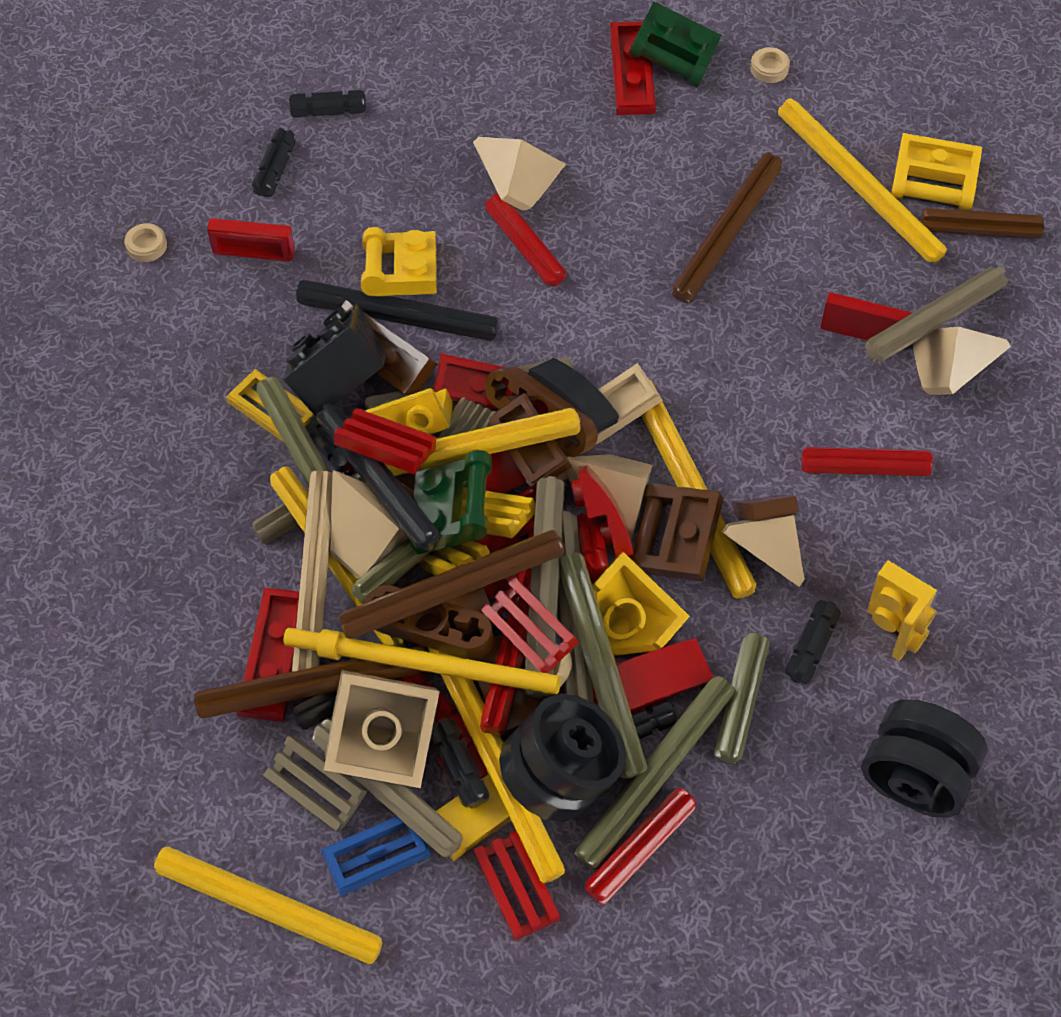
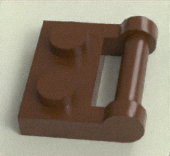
[628,484,723,582]

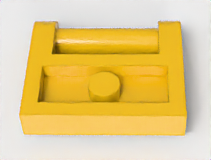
[891,133,982,211]
[361,227,437,296]

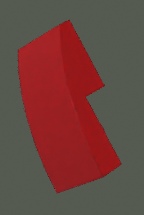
[571,465,634,558]
[617,638,713,712]

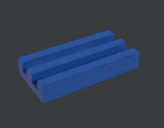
[321,816,431,897]

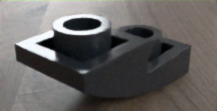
[528,358,619,433]

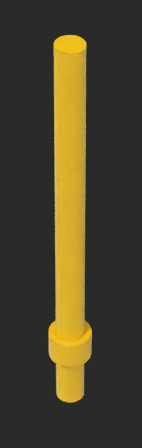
[283,627,561,695]

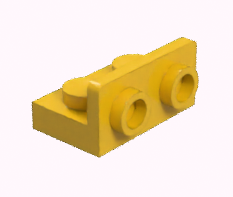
[365,388,453,435]
[867,560,937,661]

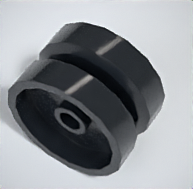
[499,693,626,822]
[861,699,988,818]

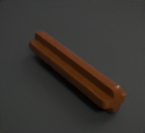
[921,208,1044,238]

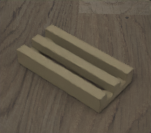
[263,735,368,831]

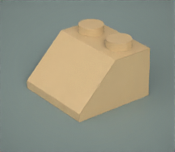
[323,670,440,788]

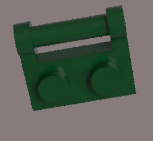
[628,1,722,88]
[409,450,492,555]

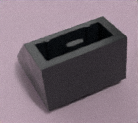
[283,304,386,418]

